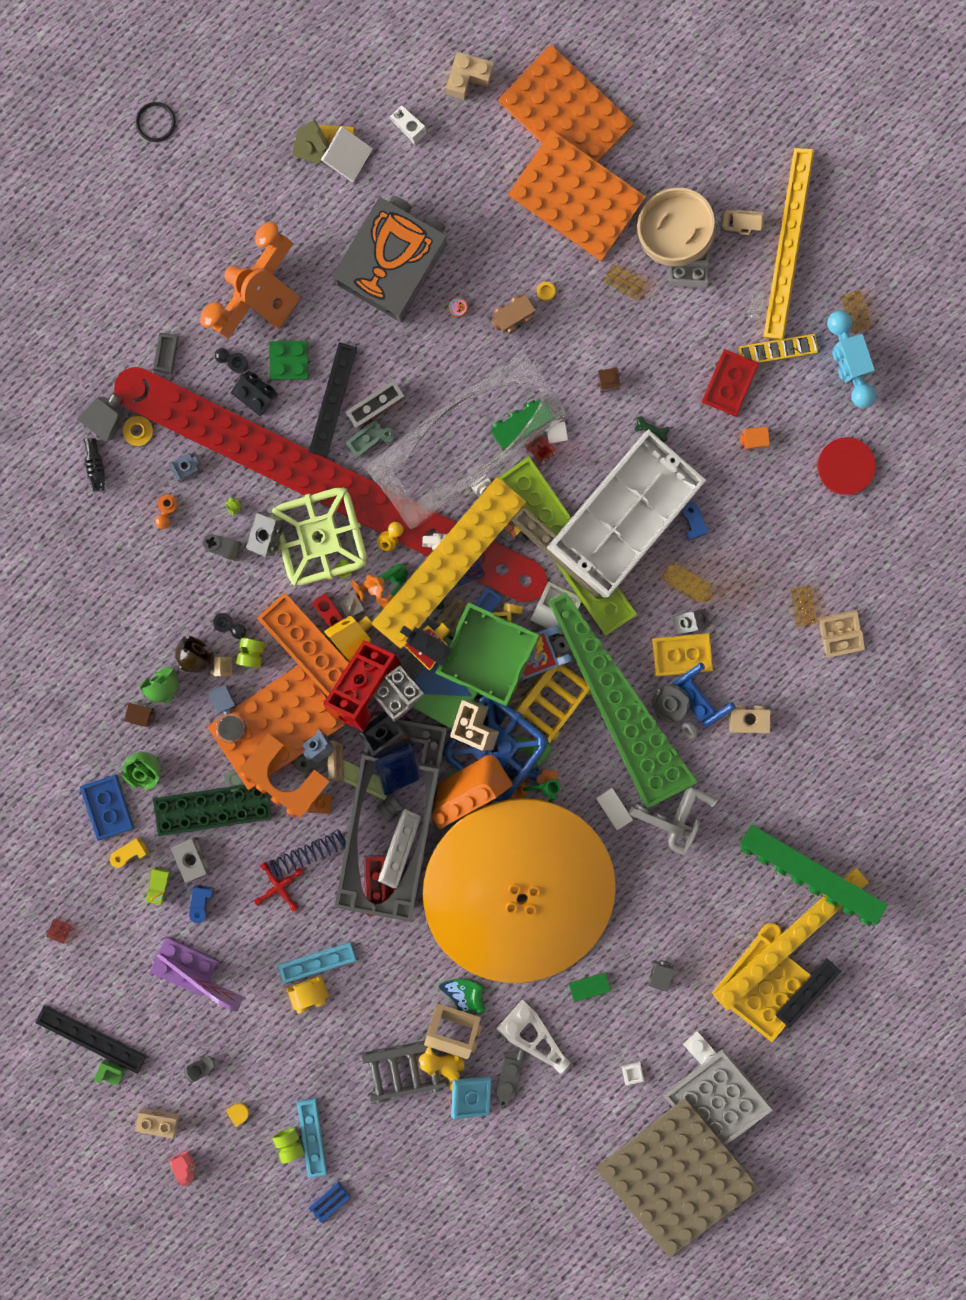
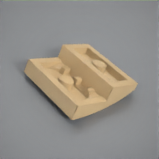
[818,610,865,658]

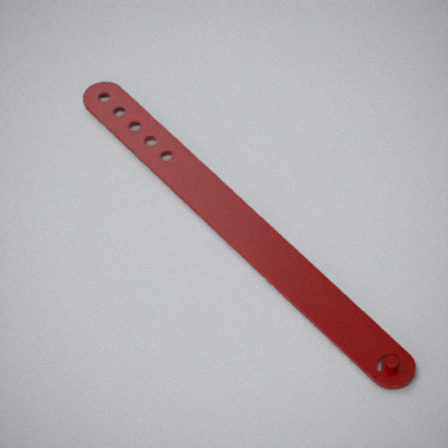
[114,367,547,602]

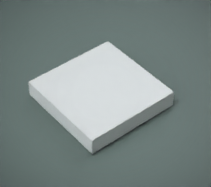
[321,127,373,182]

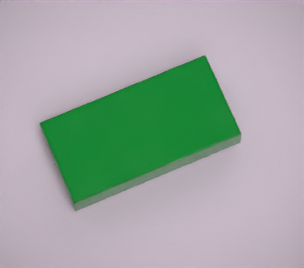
[569,972,611,1002]

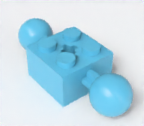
[827,310,877,408]

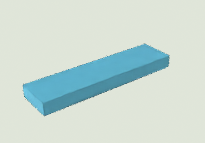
[278,942,357,984]
[297,1098,327,1178]

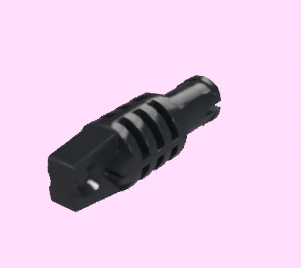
[84,438,105,492]

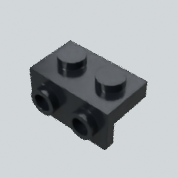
[230,371,278,416]

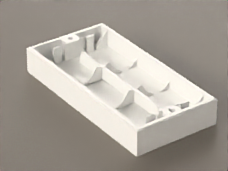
[547,430,706,598]

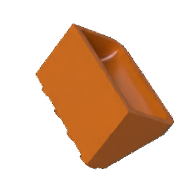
[432,755,513,829]

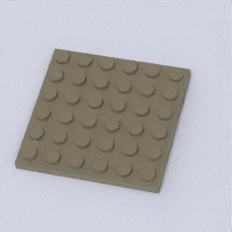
[596,1097,760,1258]

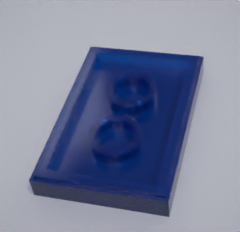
[375,744,419,795]

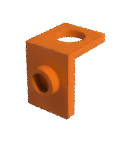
[306,794,332,814]

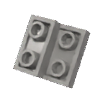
[669,249,709,288]
[373,666,424,722]

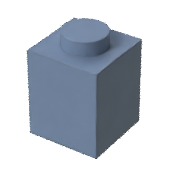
[208,685,237,715]

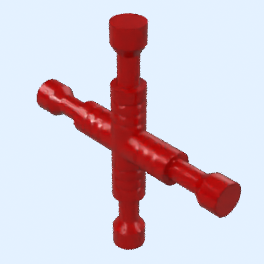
[254,862,305,912]

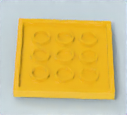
[712,934,810,1042]

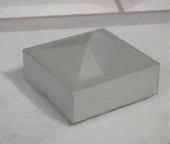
[339,593,365,617]

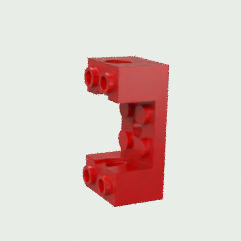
[323,640,401,732]

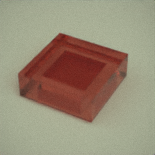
[46,918,72,944]

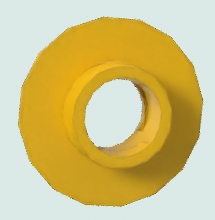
[123,416,153,446]

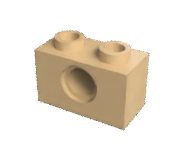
[729,705,770,733]
[135,1108,180,1139]

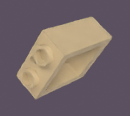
[424,1003,482,1059]

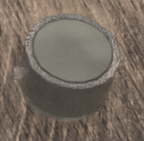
[215,714,248,744]

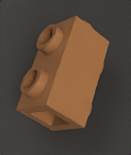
[491,294,536,334]

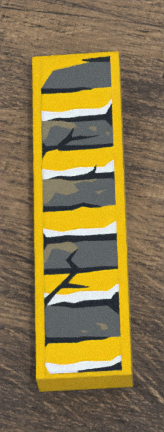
[738,334,818,363]

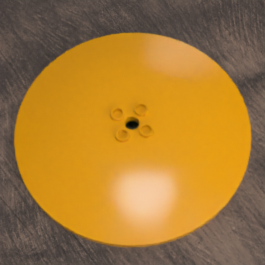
[423,798,615,983]

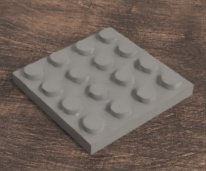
[663,1049,773,1145]

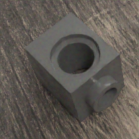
[648,960,674,992]

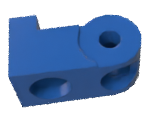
[681,502,708,541]
[189,885,214,923]

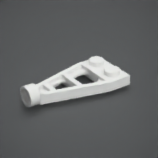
[497,1000,570,1073]

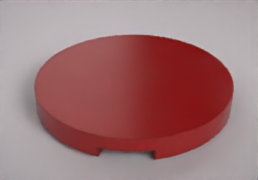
[817,437,875,495]

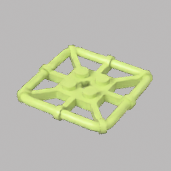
[271,487,367,586]

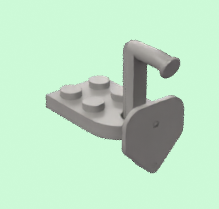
[628,788,719,856]

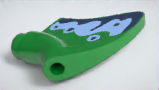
[439,978,486,1015]

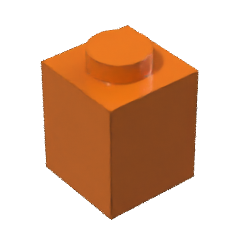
[740,426,770,450]

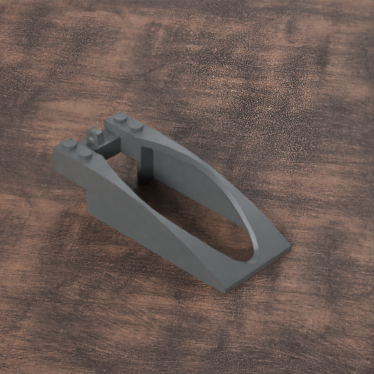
[334,712,447,922]

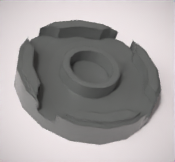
[652,684,691,723]

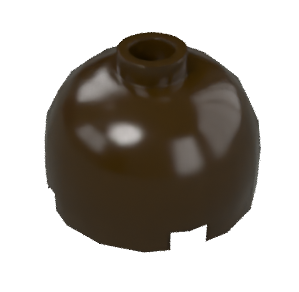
[175,636,214,673]

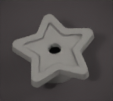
[342,531,367,555]

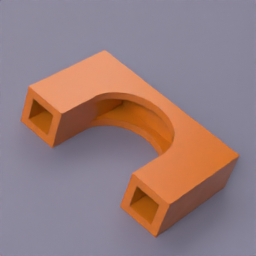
[239,733,330,818]

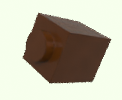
[597,367,621,393]
[124,702,156,727]

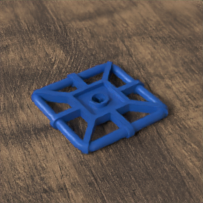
[443,696,548,802]

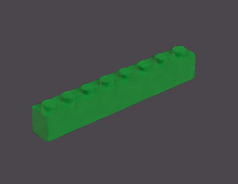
[739,825,888,927]

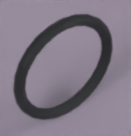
[135,102,176,142]

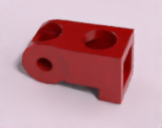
[311,592,344,627]

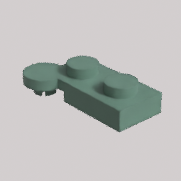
[345,419,395,458]

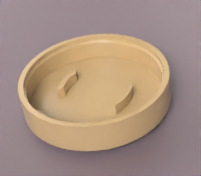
[637,188,716,266]

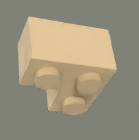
[446,52,494,100]
[450,700,499,751]

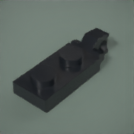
[400,626,453,666]

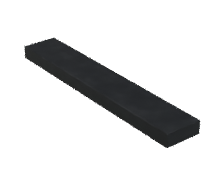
[308,342,357,458]
[35,1005,147,1074]

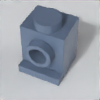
[168,453,201,482]
[302,730,335,764]

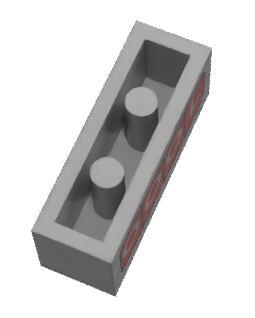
[346,380,405,431]

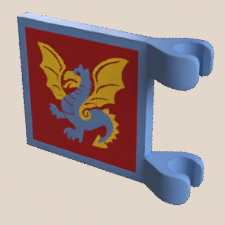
[522,625,571,680]

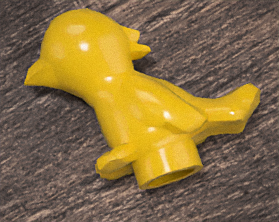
[419,1047,464,1091]

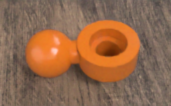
[155,494,178,529]

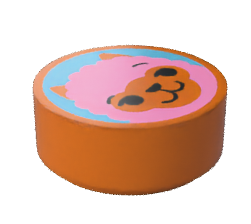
[448,297,467,318]

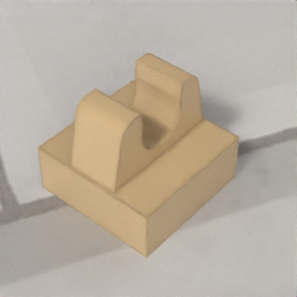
[210,657,232,676]

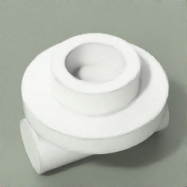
[472,478,491,497]

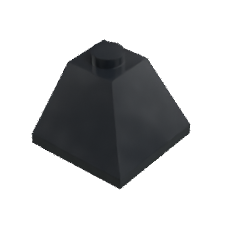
[358,712,414,759]

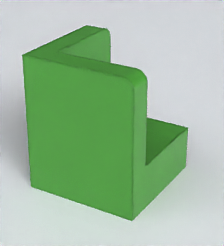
[93,1059,126,1086]

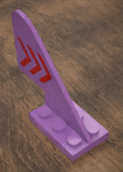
[150,937,243,1011]

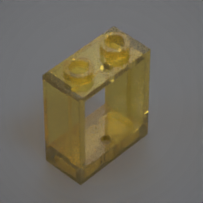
[660,561,713,604]

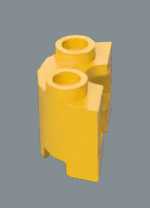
[286,975,329,1014]

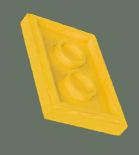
[652,633,713,677]

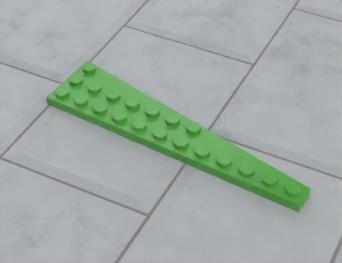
[548,593,698,808]

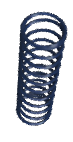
[269,830,346,879]

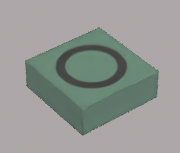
[224,770,244,792]

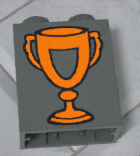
[332,195,447,323]

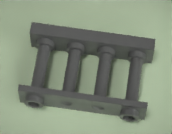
[362,1040,447,1103]

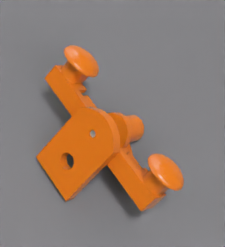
[200,221,300,339]

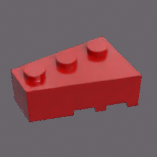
[363,855,396,916]

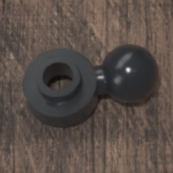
[214,348,248,374]
[213,613,246,639]

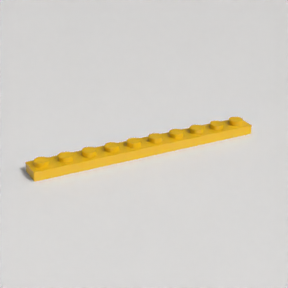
[763,148,815,340]
[713,868,869,1011]

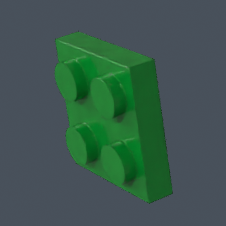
[269,341,309,380]

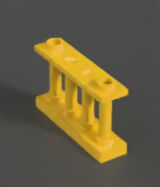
[514,654,591,743]

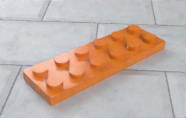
[257,593,362,697]

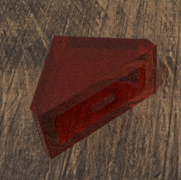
[523,433,557,467]

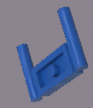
[672,662,736,728]

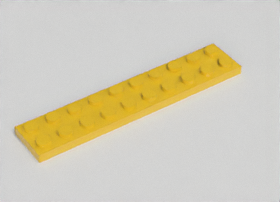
[371,477,526,649]

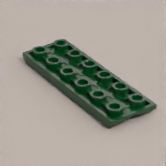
[152,784,272,836]

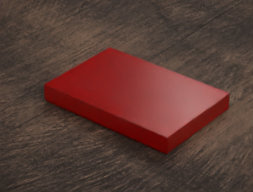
[701,349,759,417]

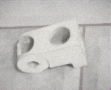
[390,106,427,145]

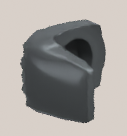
[184,1056,215,1083]

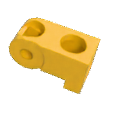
[110,837,150,868]

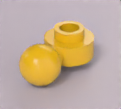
[377,522,403,551]

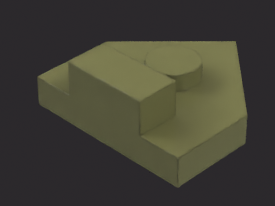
[292,120,330,164]

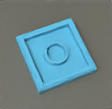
[451,1076,491,1119]

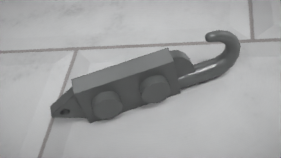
[496,1033,527,1109]

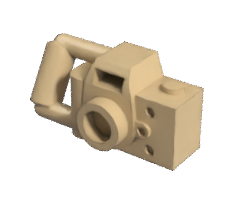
[721,210,764,235]

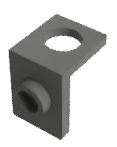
[672,608,710,635]

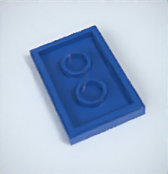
[79,774,135,841]

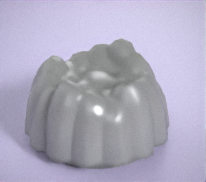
[681,721,698,739]

